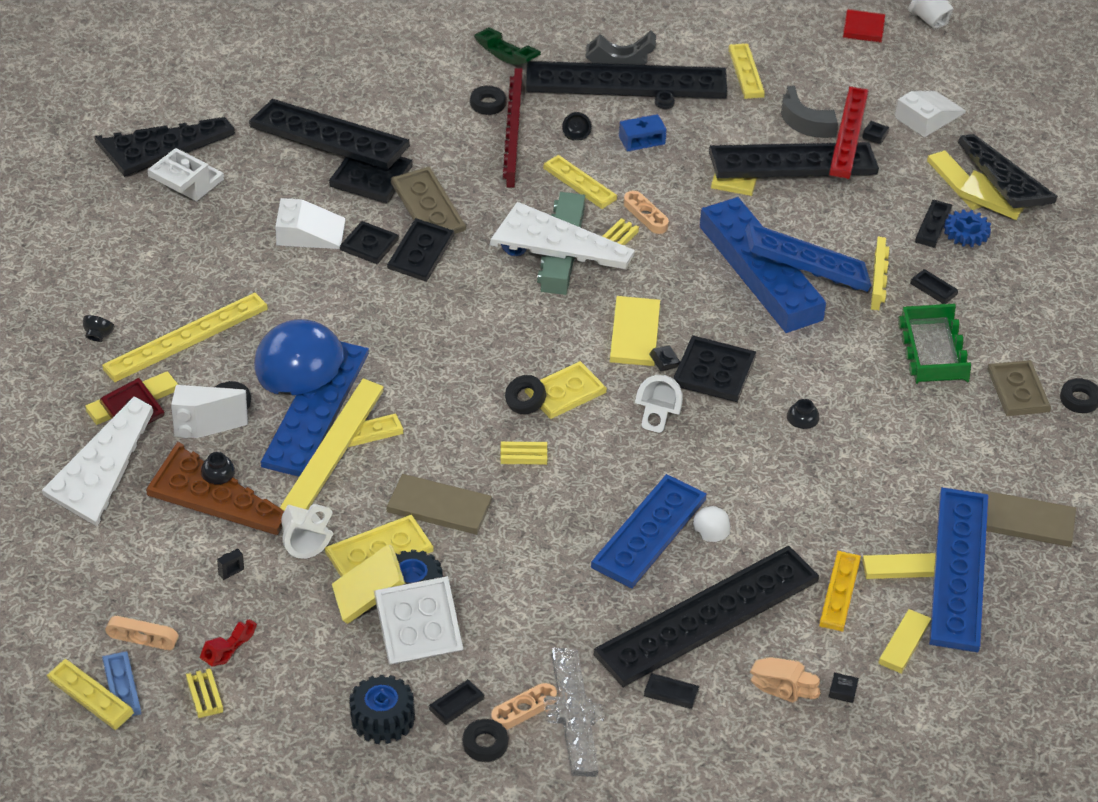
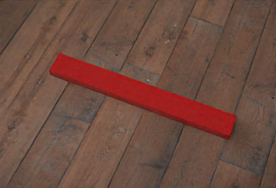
[829,86,869,179]

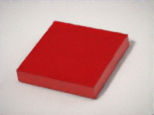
[843,9,885,43]

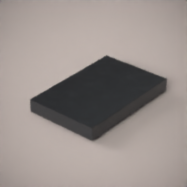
[387,218,455,282]

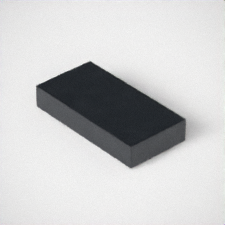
[910,269,958,304]
[644,673,699,709]
[429,679,485,725]

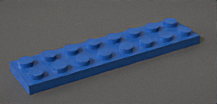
[261,341,369,477]
[929,487,988,652]

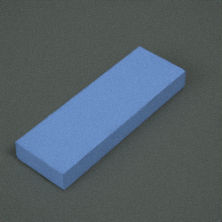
[102,651,141,716]

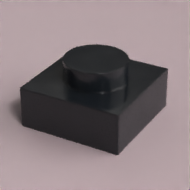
[862,121,889,145]
[649,345,680,371]
[217,548,244,580]
[828,672,859,703]

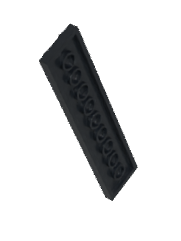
[526,61,727,99]
[593,545,819,687]

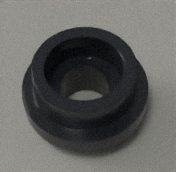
[654,91,675,109]

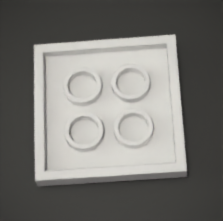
[374,576,463,665]

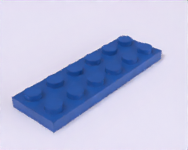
[745,222,871,292]
[591,474,707,589]

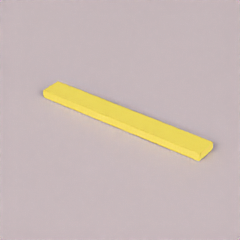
[102,293,268,382]
[280,378,384,511]

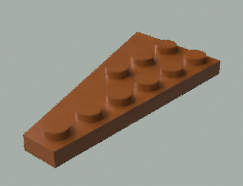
[146,442,284,535]

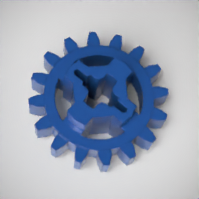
[944,209,991,247]

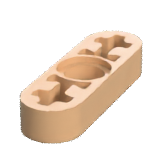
[624,191,669,234]
[105,616,179,650]
[491,683,557,730]

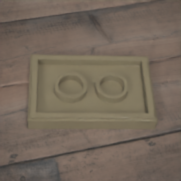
[987,360,1051,416]

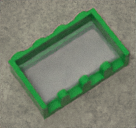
[898,304,971,384]

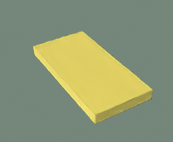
[610,296,660,366]
[325,515,433,577]

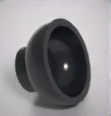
[562,112,592,141]
[83,315,115,342]
[787,399,820,429]
[201,452,235,484]

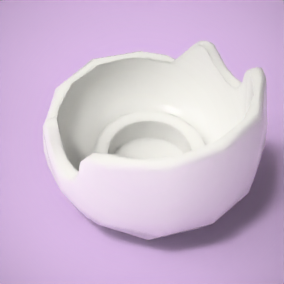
[693,506,730,542]

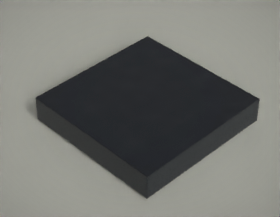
[340,221,399,264]

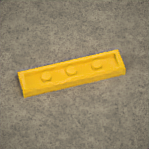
[819,550,861,632]

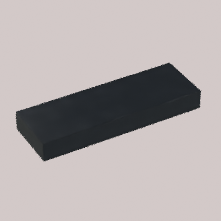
[915,199,953,248]

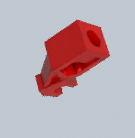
[199,619,257,667]

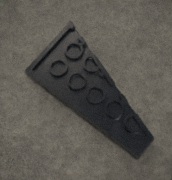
[95,117,235,177]
[958,134,1058,208]

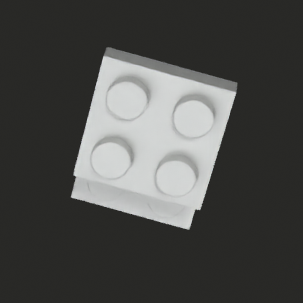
[148,148,224,201]

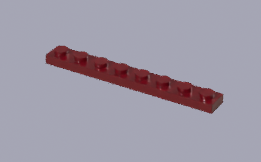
[502,68,523,188]

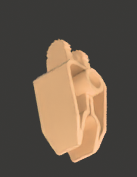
[750,657,820,703]

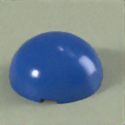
[254,319,344,395]

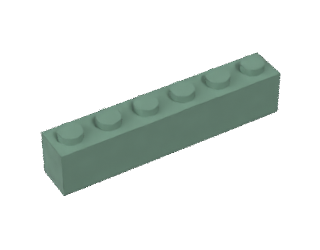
[537,192,585,295]

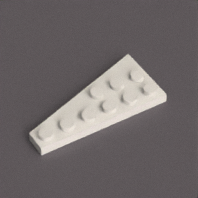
[490,202,635,269]
[42,397,153,526]

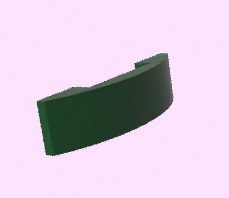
[474,27,541,65]

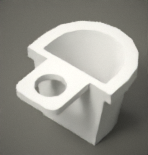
[909,0,953,29]
[635,374,683,433]
[281,504,333,559]

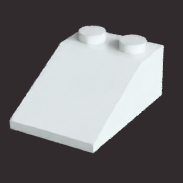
[895,91,966,137]
[275,198,345,249]
[171,385,248,438]

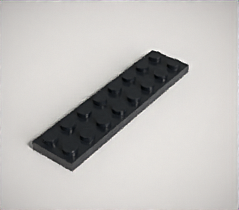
[249,98,410,169]
[709,142,879,179]

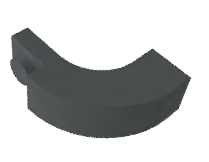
[585,30,656,65]
[781,86,838,138]

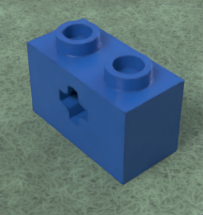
[619,114,667,152]

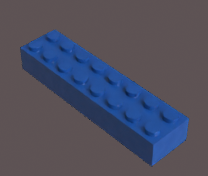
[699,197,826,333]

